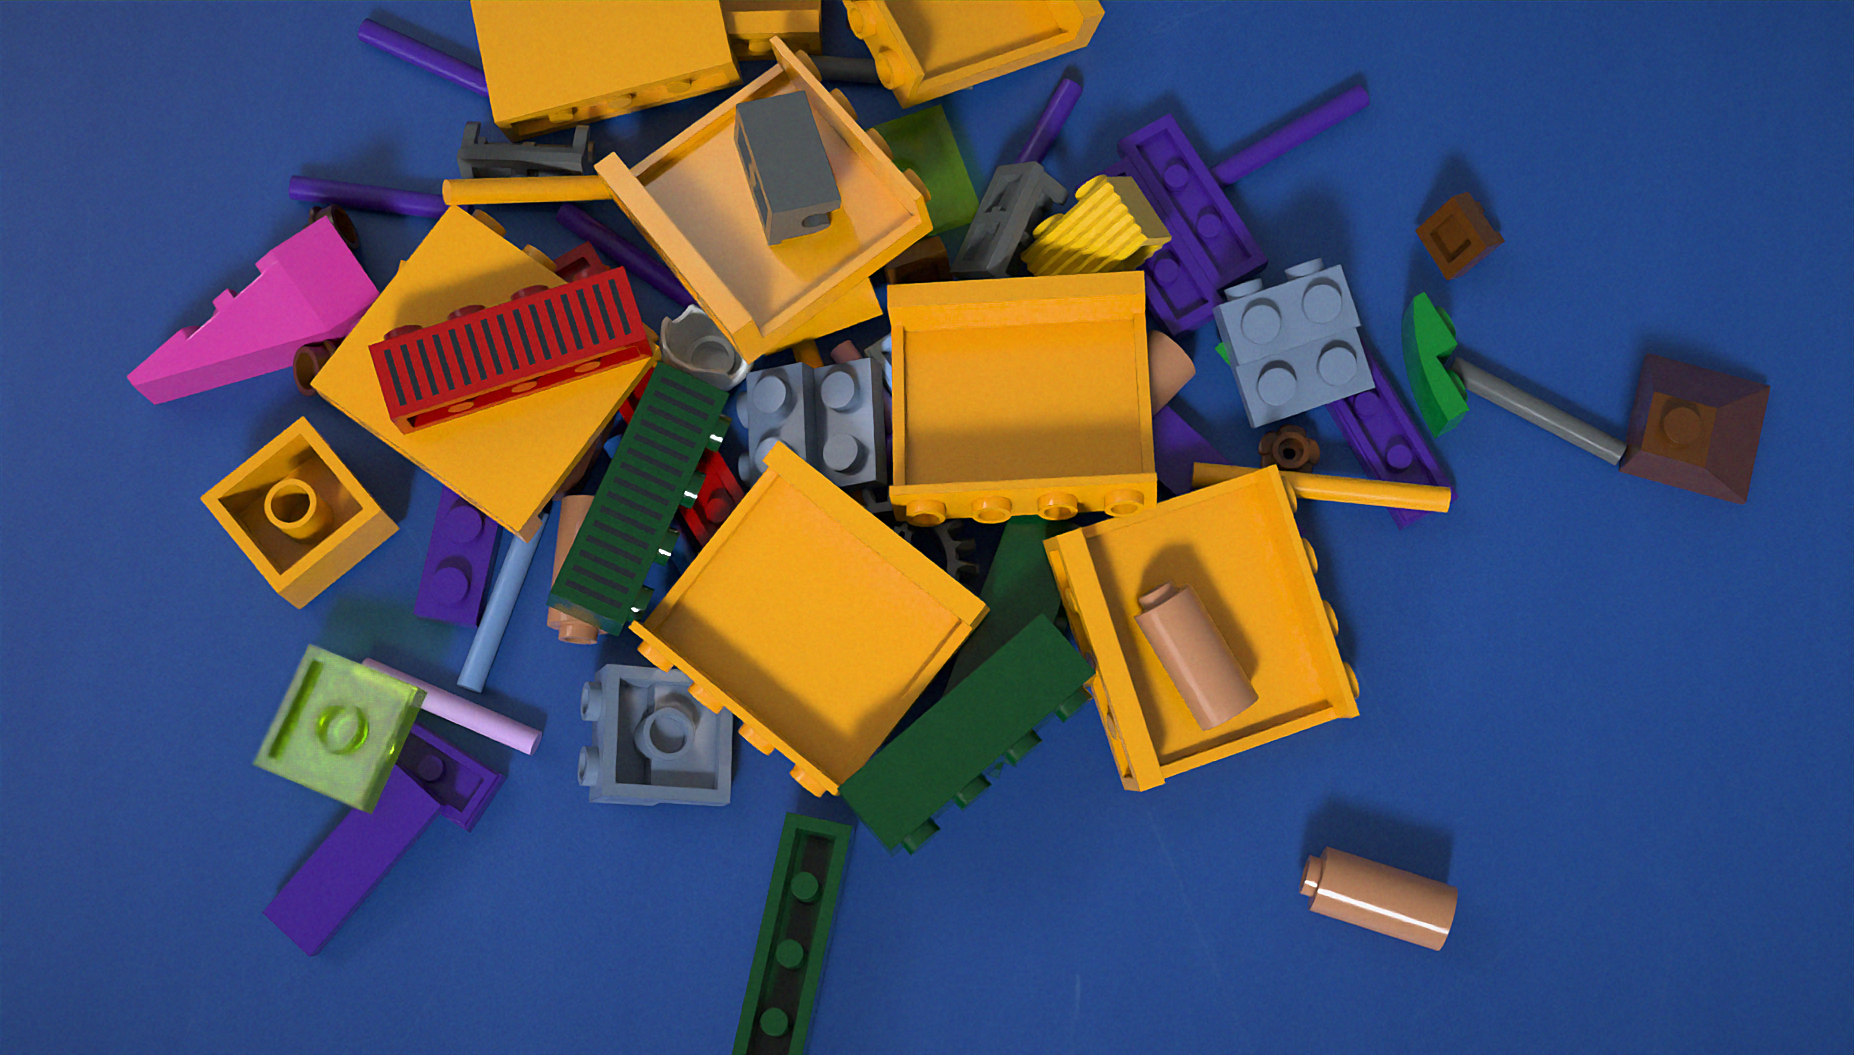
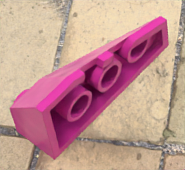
[127,215,381,405]

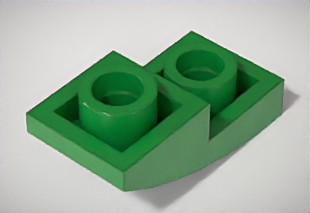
[1401,292,1470,439]

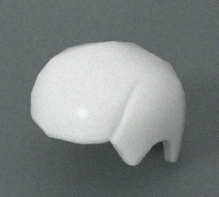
[659,304,754,392]

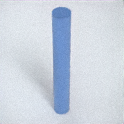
[457,511,549,693]

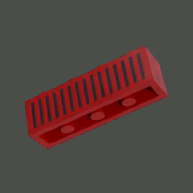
[368,265,653,435]

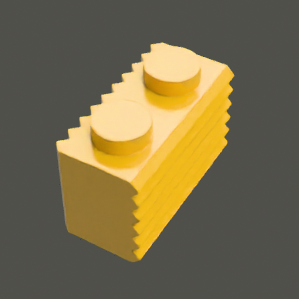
[1021,174,1172,277]

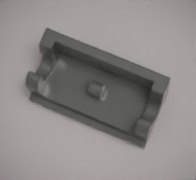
[734,90,841,246]
[457,121,597,203]
[949,161,1069,281]

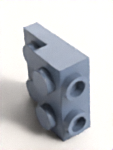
[1212,258,1375,428]
[736,357,888,493]
[577,664,733,806]

